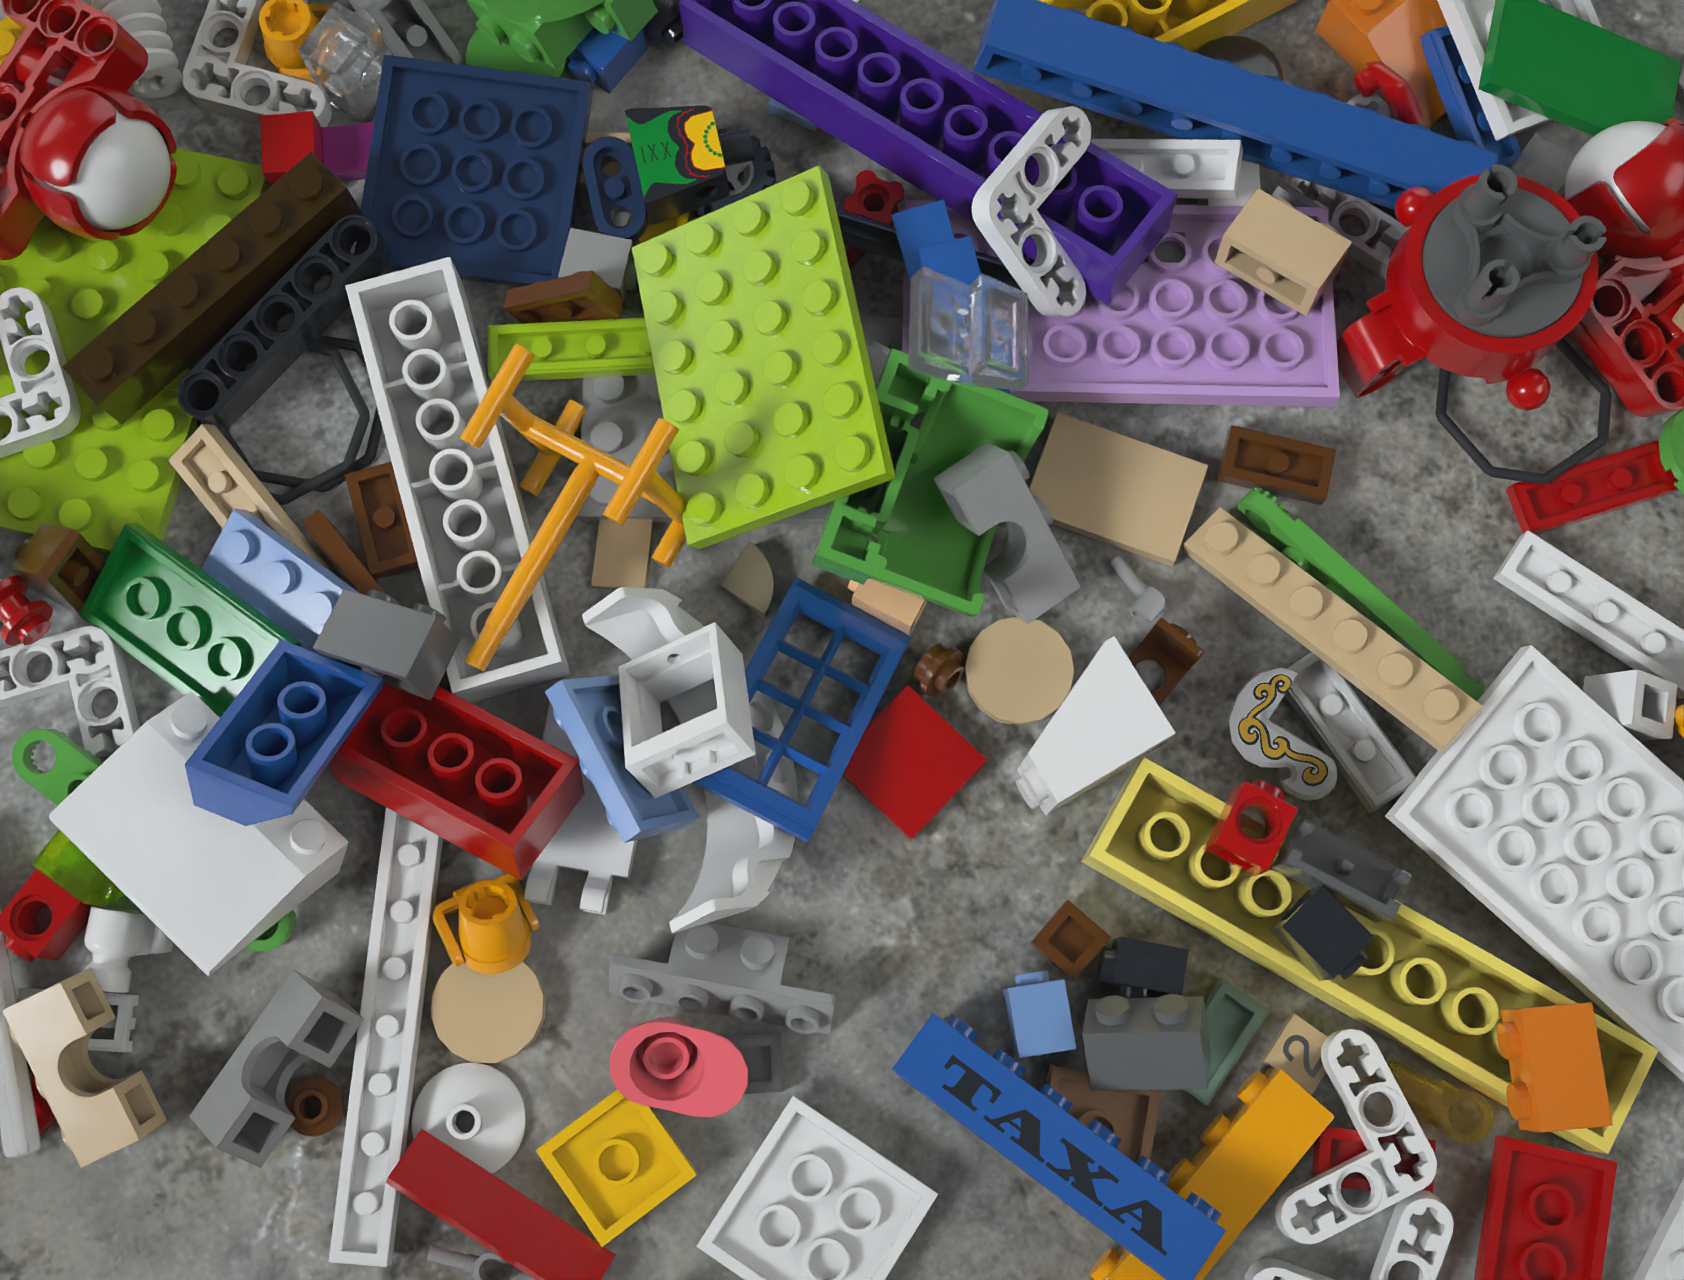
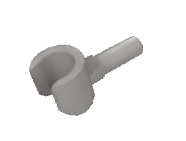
[1110,555,1165,629]
[426,1245,508,1280]

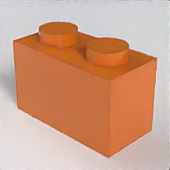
[1497,1002,1613,1133]

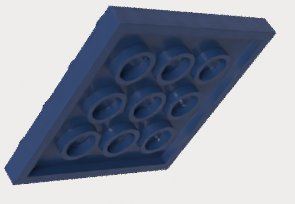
[354,54,594,287]

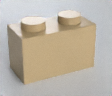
[1214,188,1352,317]

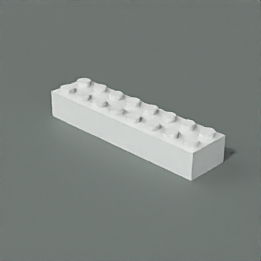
[345,257,570,703]

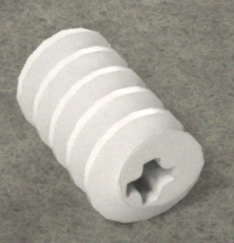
[91,0,184,100]

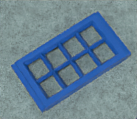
[692,577,911,843]

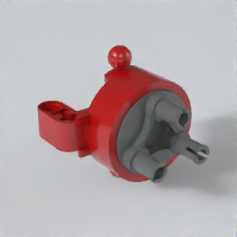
[1337,164,1607,411]

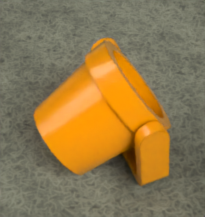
[259,0,350,86]
[433,874,539,974]

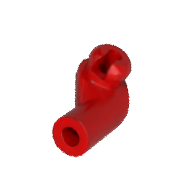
[1353,61,1423,125]

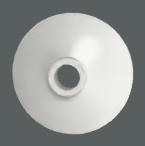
[412,1063,527,1174]

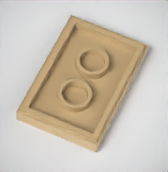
[1029,412,1208,567]

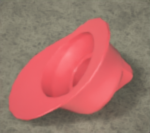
[610,1017,748,1117]

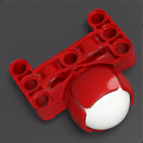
[0,0,177,261]
[1560,118,1684,417]

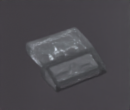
[908,266,1029,389]

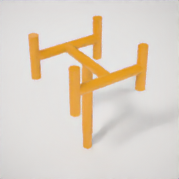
[460,344,686,672]

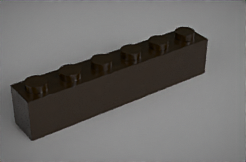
[62,151,363,425]

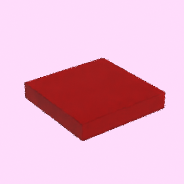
[842,685,987,841]

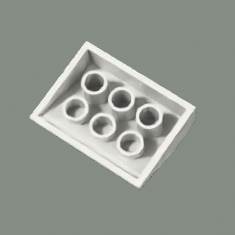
[49,691,349,977]

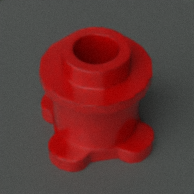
[844,170,905,226]

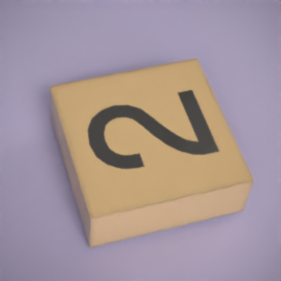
[1260,1014,1328,1095]

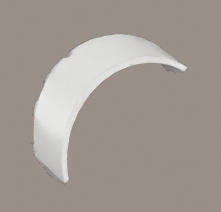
[582,587,798,934]

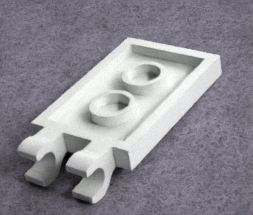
[524,703,637,915]

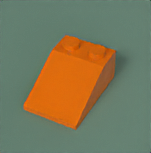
[1315,0,1447,129]

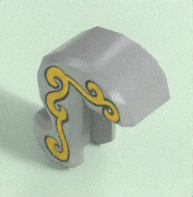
[1228,666,1337,801]

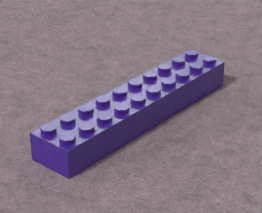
[679,0,1177,305]

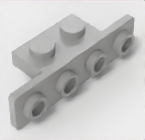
[609,922,836,1034]

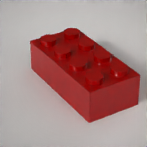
[329,685,585,880]

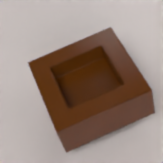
[1030,900,1111,981]

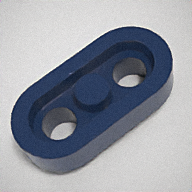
[583,136,648,242]

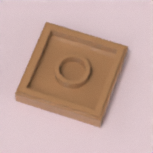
[1028,1065,1161,1182]

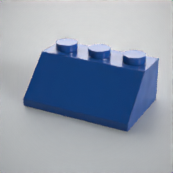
[184,640,383,826]

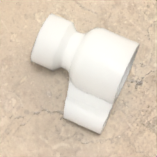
[84,906,174,993]

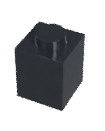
[1269,885,1375,981]

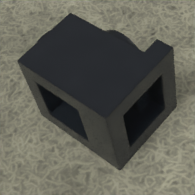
[1098,936,1189,998]

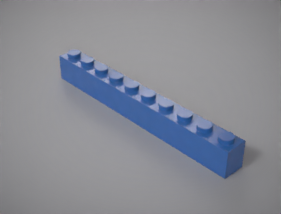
[973,0,1498,210]

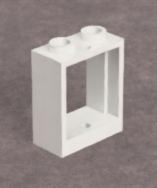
[618,622,756,799]

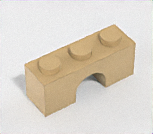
[2,967,167,1168]

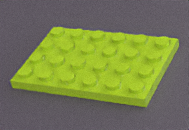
[632,165,896,550]

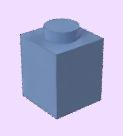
[1003,970,1077,1058]

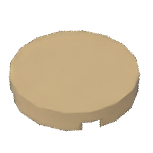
[965,617,1074,725]
[431,960,546,1063]

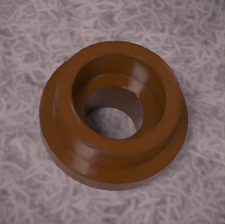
[914,643,964,696]
[285,1077,344,1137]

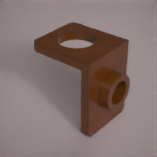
[1129,618,1205,707]

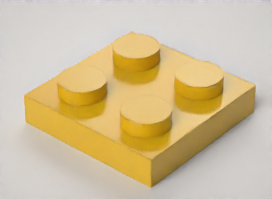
[535,1090,699,1247]

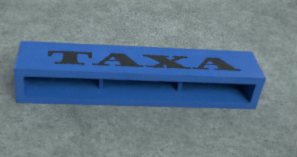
[892,1013,1226,1280]

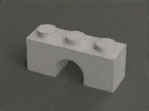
[933,442,1081,624]
[189,969,364,1168]

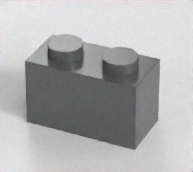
[313,589,461,700]
[1082,994,1211,1091]

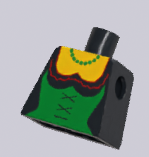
[625,105,755,225]

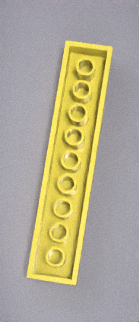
[1081,757,1659,1154]

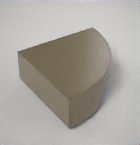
[720,542,774,618]

